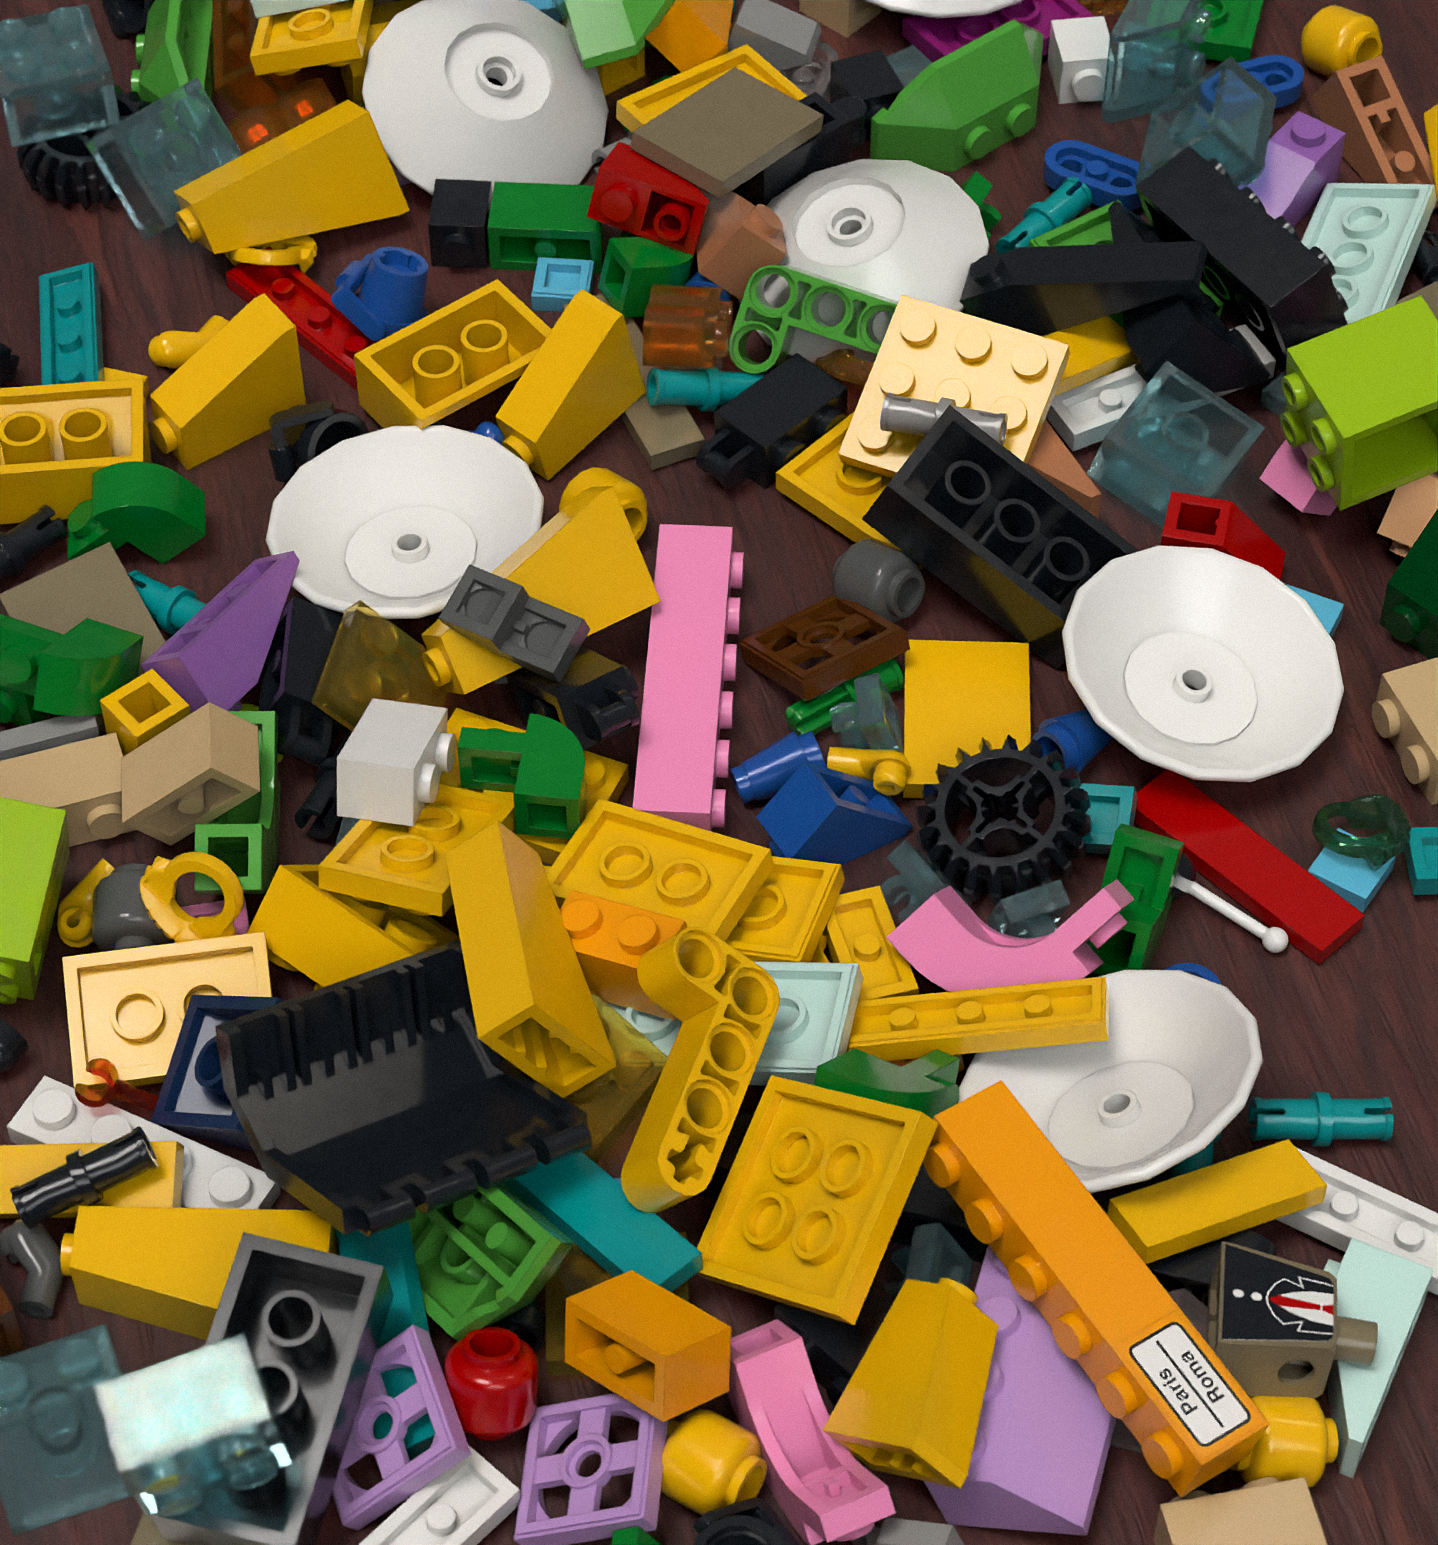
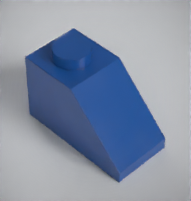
[756,761,913,865]

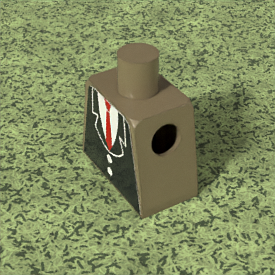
[1206,1241,1378,1399]

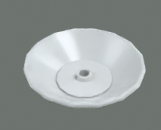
[362,0,608,196]
[738,159,990,366]
[266,425,544,619]
[1062,545,1344,782]
[958,970,1263,1194]

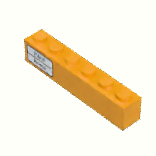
[923,1080,1270,1497]

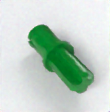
[784,658,905,736]

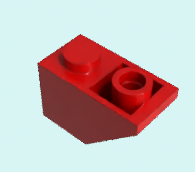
[587,141,710,255]
[1160,491,1286,580]

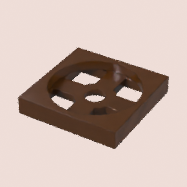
[738,595,910,701]

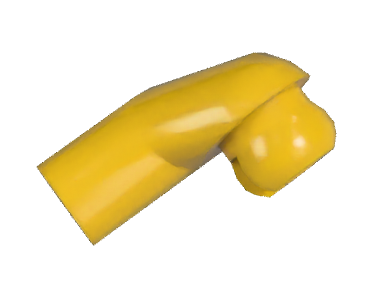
[148,315,229,369]
[827,747,911,796]
[57,858,115,948]

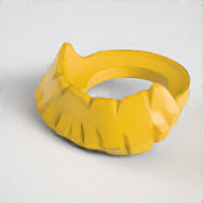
[225,235,317,274]
[139,852,244,943]

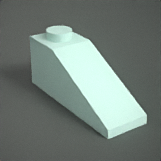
[1324,1238,1434,1479]

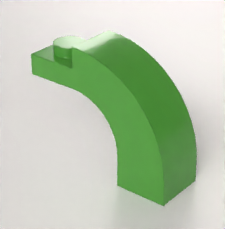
[194,711,280,895]

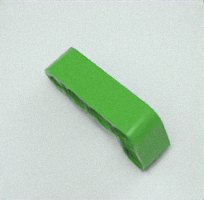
[728,264,898,374]

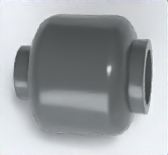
[832,539,925,624]
[92,863,179,952]

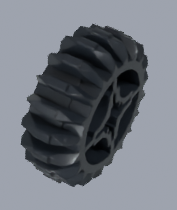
[16,82,166,211]
[916,734,1093,909]

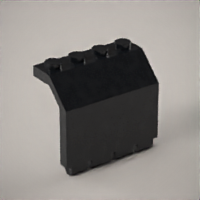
[215,940,592,1237]

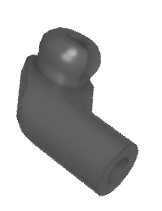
[0,1219,64,1320]

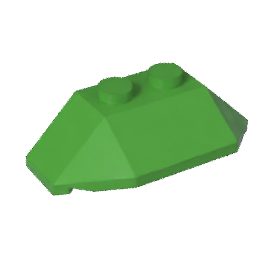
[131,0,222,160]
[552,0,675,69]
[870,19,1044,172]
[409,1183,575,1341]

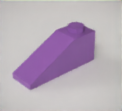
[1238,111,1346,228]
[141,551,300,713]

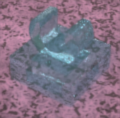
[830,673,904,754]
[880,839,968,922]
[987,880,1071,938]
[885,1223,973,1301]

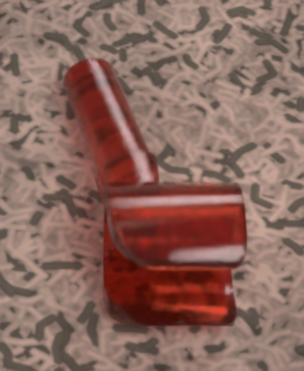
[75,1058,159,1112]

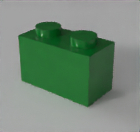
[488,182,608,274]

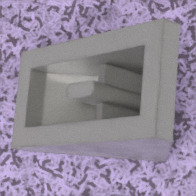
[727,0,822,71]

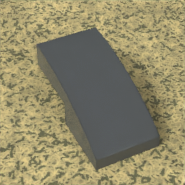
[439,564,590,683]

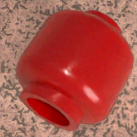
[444,1327,538,1441]

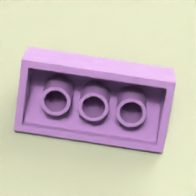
[924,1245,1117,1536]

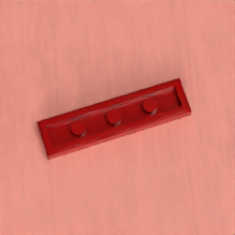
[225,246,384,392]
[1134,769,1365,965]

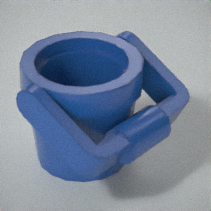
[331,247,429,341]

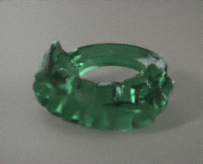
[1312,794,1411,871]

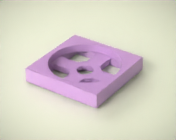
[332,1325,471,1531]
[514,1393,668,1545]

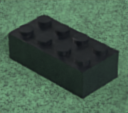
[1135,146,1348,368]
[862,405,1139,669]
[148,1232,394,1545]

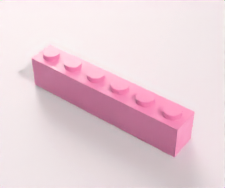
[633,524,744,831]

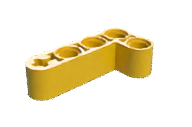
[620,927,780,1213]

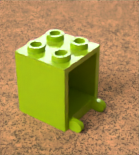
[1280,295,1438,511]
[0,797,70,1004]

